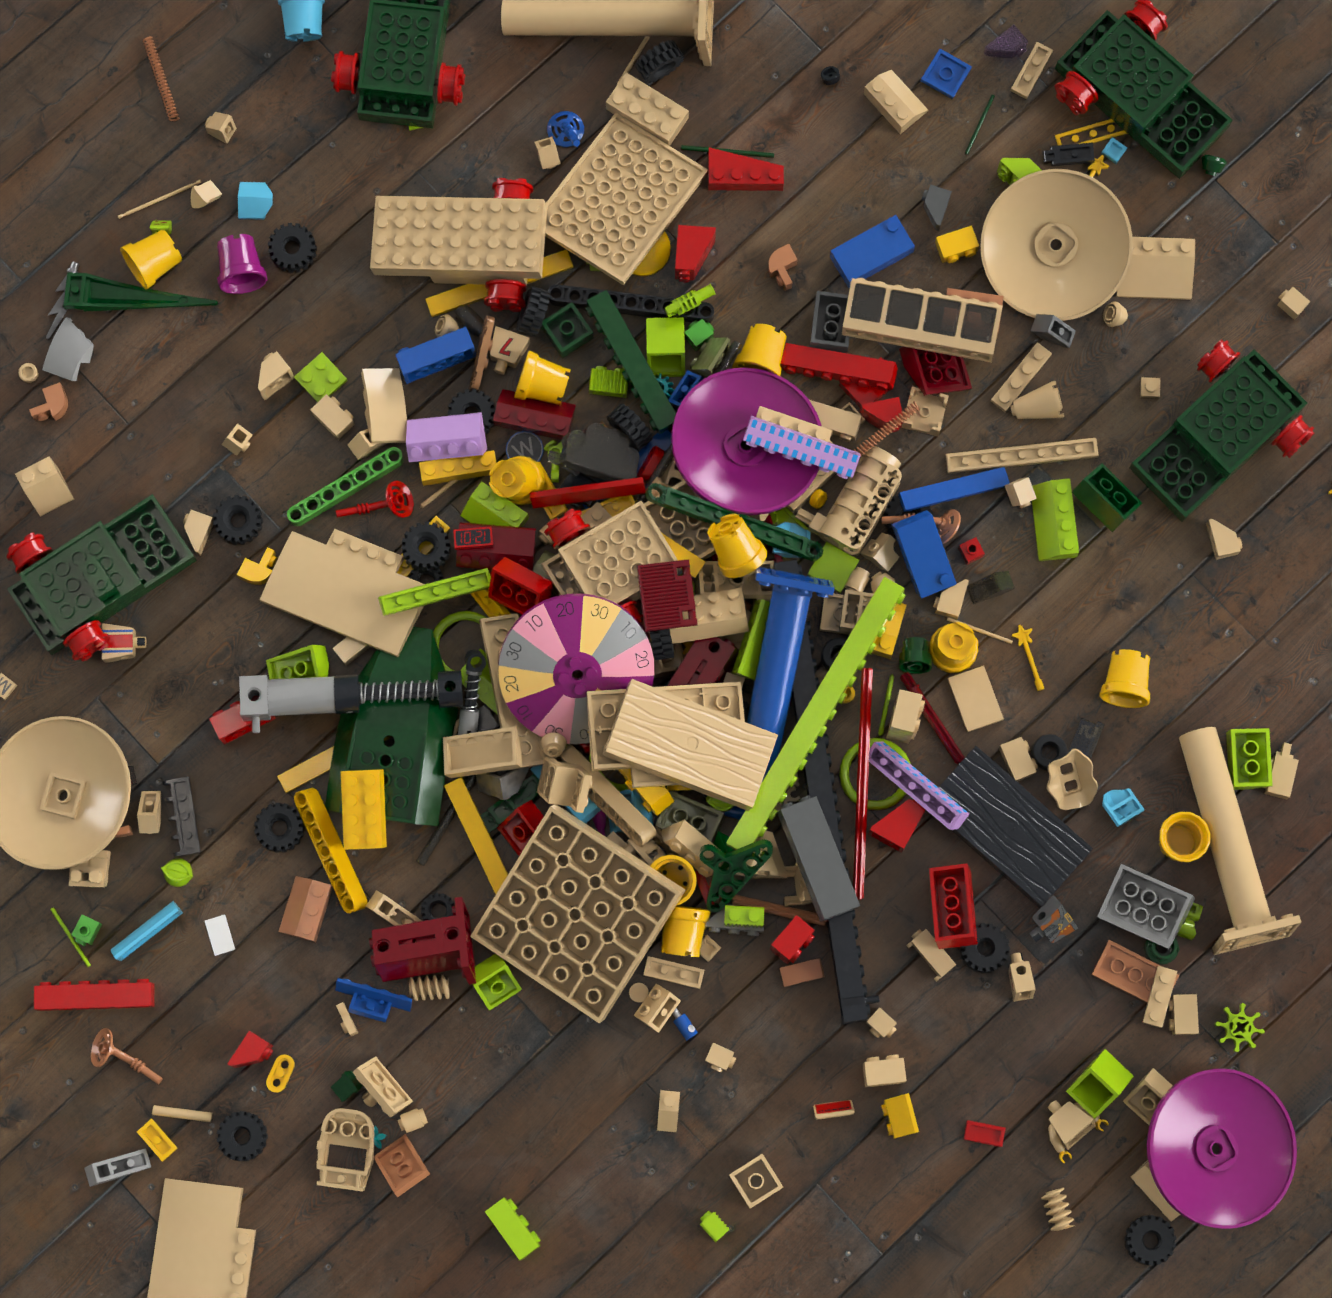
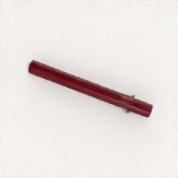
[900,672,965,764]

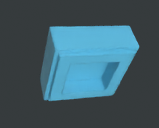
[1101,137,1128,164]

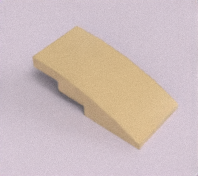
[361,368,407,443]

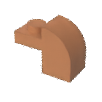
[768,244,798,291]
[29,382,68,421]

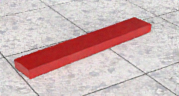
[530,477,646,509]

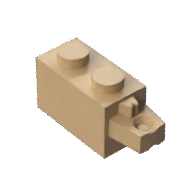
[1264,742,1299,800]

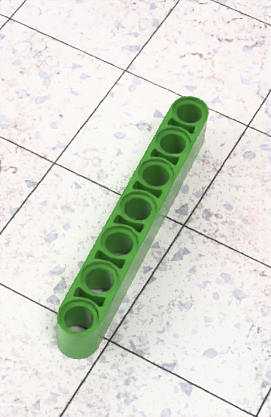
[287,447,404,526]

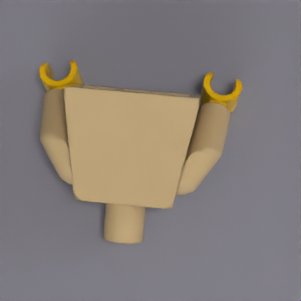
[1048,1100,1109,1163]

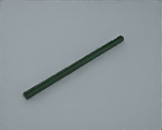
[965,95,995,155]

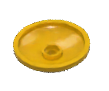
[633,231,671,276]

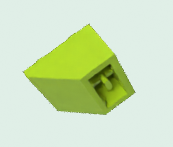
[997,158,1042,185]

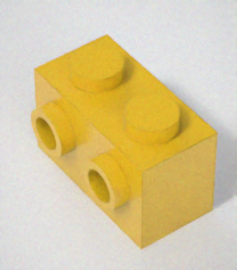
[935,226,979,263]

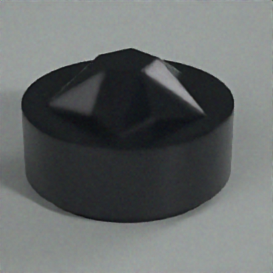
[821,66,840,85]

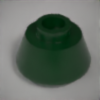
[1201,154,1227,176]

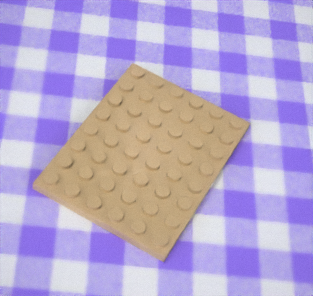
[545,113,708,285]

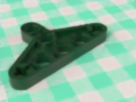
[700,839,773,912]

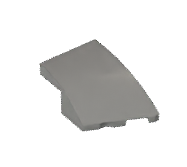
[42,317,94,381]

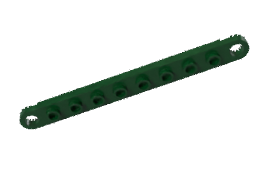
[645,483,824,561]

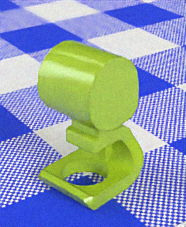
[1177,902,1203,940]

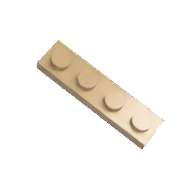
[991,342,1052,413]
[756,406,832,442]

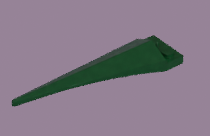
[63,273,218,312]

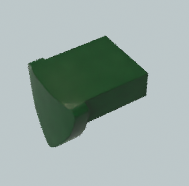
[331,1071,363,1102]

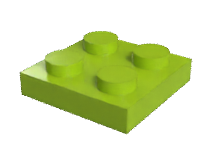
[294,352,348,403]

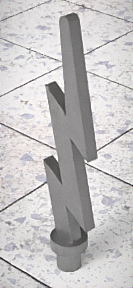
[46,262,79,339]

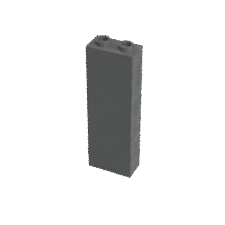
[777,795,860,922]

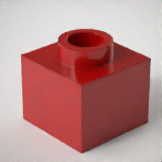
[958,537,985,565]

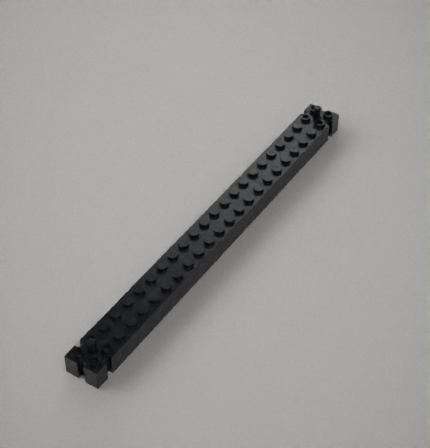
[774,560,880,1025]

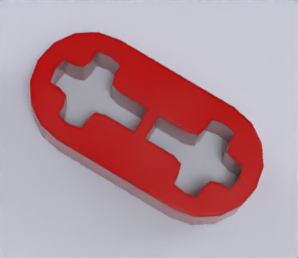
[637,446,664,481]

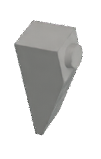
[84,1148,151,1187]

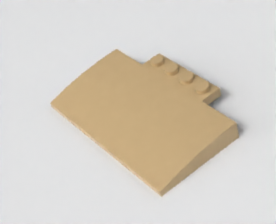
[260,529,425,657]
[586,682,745,788]
[147,1178,256,1298]

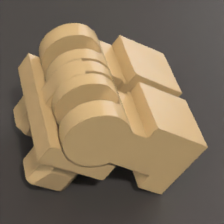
[623,839,666,866]
[69,850,111,888]

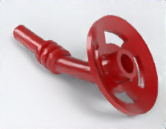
[335,481,414,518]

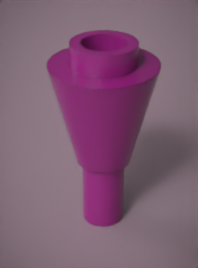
[592,810,607,837]

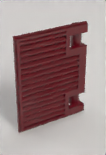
[637,559,698,632]

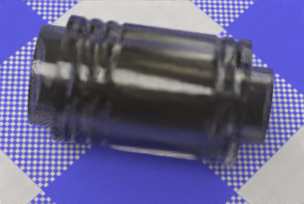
[455,304,485,337]

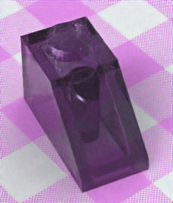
[984,25,1028,59]

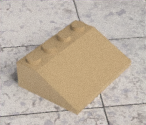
[1116,237,1195,300]

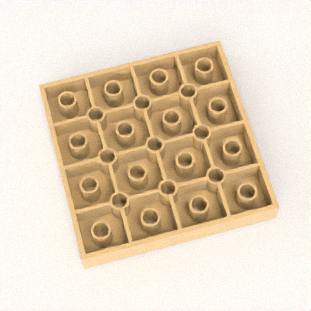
[470,804,686,1023]

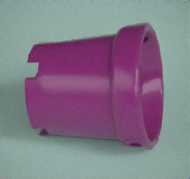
[217,234,268,294]

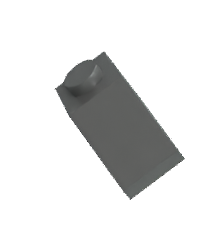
[922,184,952,231]
[1031,314,1076,348]

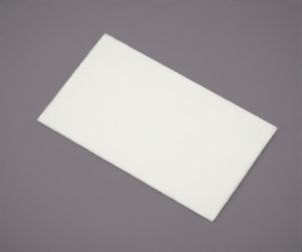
[205,914,235,956]

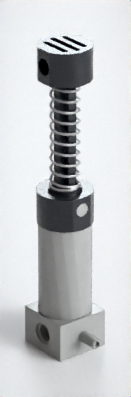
[239,671,463,733]

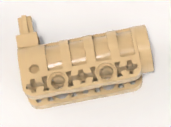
[795,446,902,557]

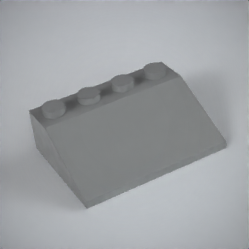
[1097,864,1195,949]

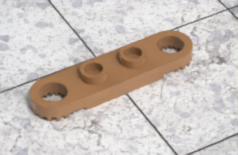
[469,316,495,391]

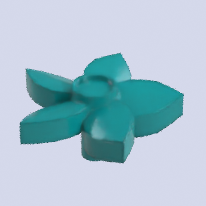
[374,1126,387,1149]

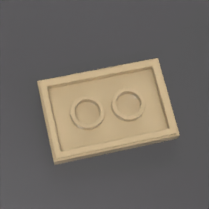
[947,666,1004,733]

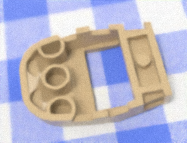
[316,1108,374,1192]

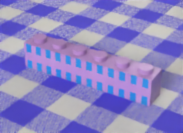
[743,416,860,479]
[869,741,969,830]

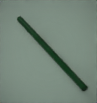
[681,145,774,158]

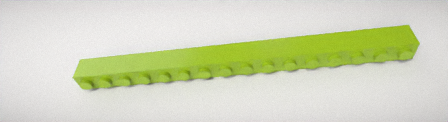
[726,577,906,853]

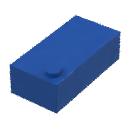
[830,215,915,288]
[395,327,476,384]
[891,510,957,599]

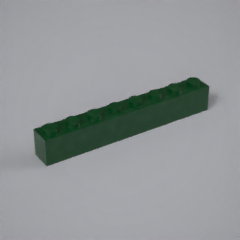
[585,290,676,435]

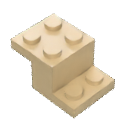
[819,589,874,635]
[537,755,593,813]

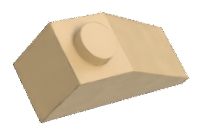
[365,890,422,926]

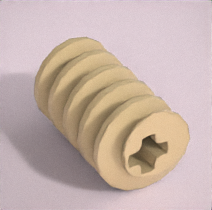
[409,975,450,1001]
[1041,1187,1075,1231]

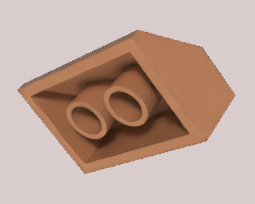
[279,876,333,943]

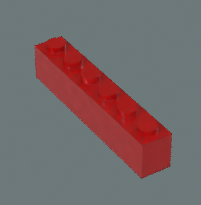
[781,343,898,391]
[34,979,154,1011]

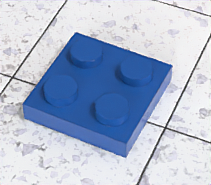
[921,49,972,99]

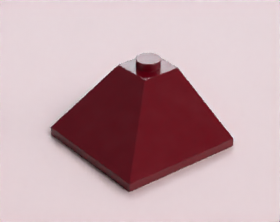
[899,336,972,396]

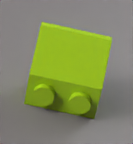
[472,954,522,1011]

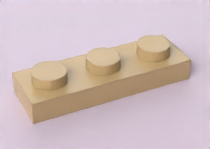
[1010,42,1053,99]
[643,956,705,989]
[1142,966,1177,1028]

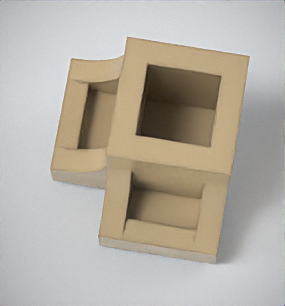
[860,533,899,572]

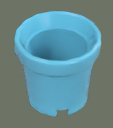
[278,0,325,41]

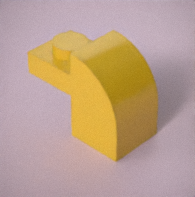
[237,547,277,585]

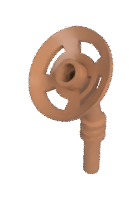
[882,509,961,544]
[91,1028,163,1085]

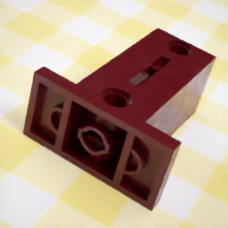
[667,637,738,686]
[369,897,476,985]

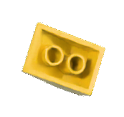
[872,603,906,659]

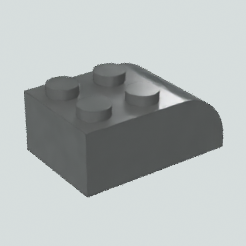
[809,291,854,353]

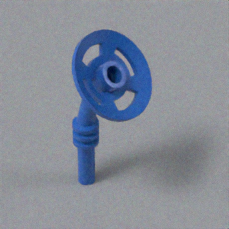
[547,111,584,147]

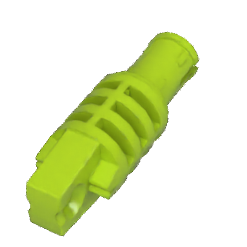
[665,284,716,317]

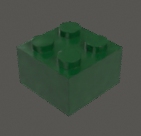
[541,302,594,359]

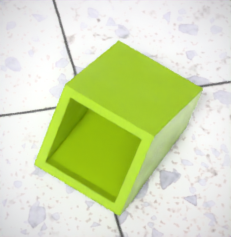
[646,317,685,377]
[1066,1049,1134,1119]

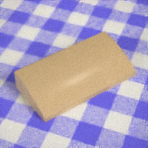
[443,727,523,778]

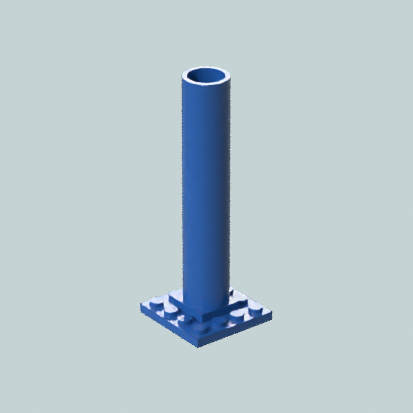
[746,567,835,782]

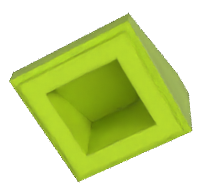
[150,221,172,235]

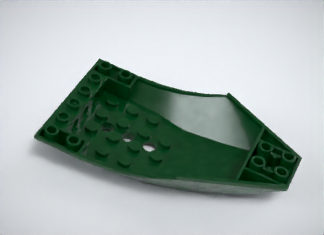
[325,627,459,826]

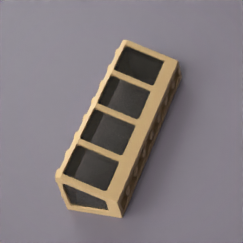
[842,278,1003,363]

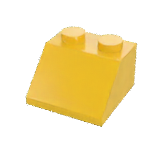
[881,1093,919,1139]

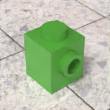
[684,319,714,351]
[71,915,102,946]

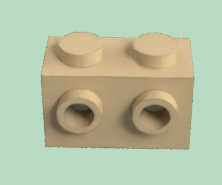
[634,984,681,1033]

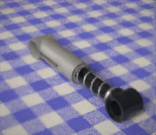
[458,649,486,735]

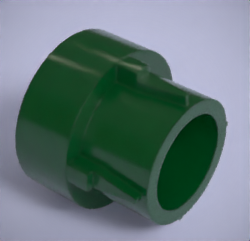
[899,637,932,674]
[1144,938,1180,965]

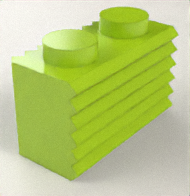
[589,366,629,398]
[724,905,764,928]
[700,1211,729,1242]

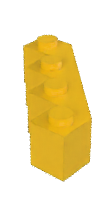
[588,731,674,816]

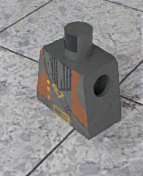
[1029,895,1079,943]

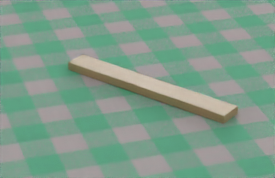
[945,438,1099,474]

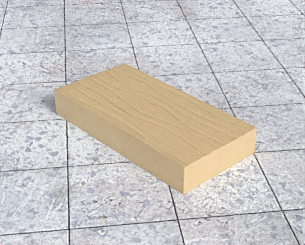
[603,679,778,811]

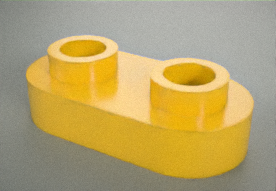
[266,1055,295,1093]

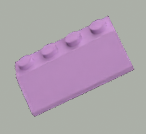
[406,412,487,462]

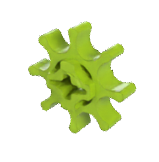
[1214,1003,1265,1053]

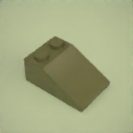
[690,337,730,379]
[655,791,725,843]

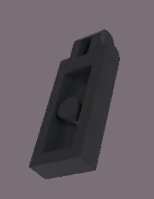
[1043,142,1095,166]

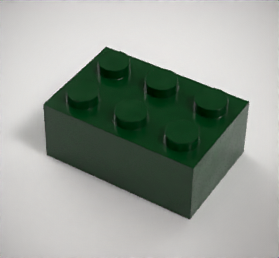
[1072,463,1142,532]

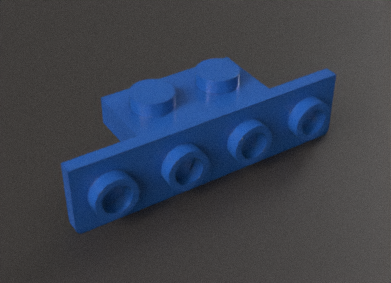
[335,978,412,1023]

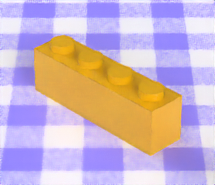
[419,450,497,486]

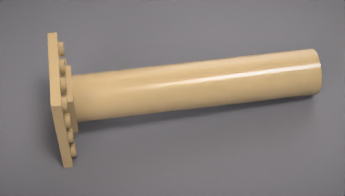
[501,0,714,66]
[1179,727,1301,955]

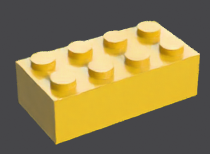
[341,769,387,850]

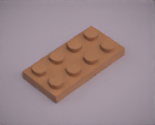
[1091,940,1179,1003]

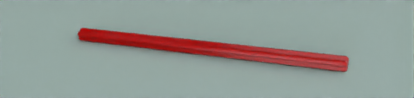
[853,668,873,900]

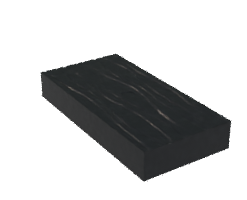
[938,746,1093,908]

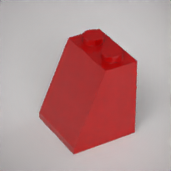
[675,225,716,282]
[868,799,926,853]

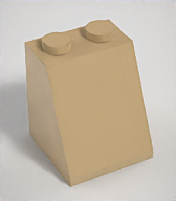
[15,456,74,517]

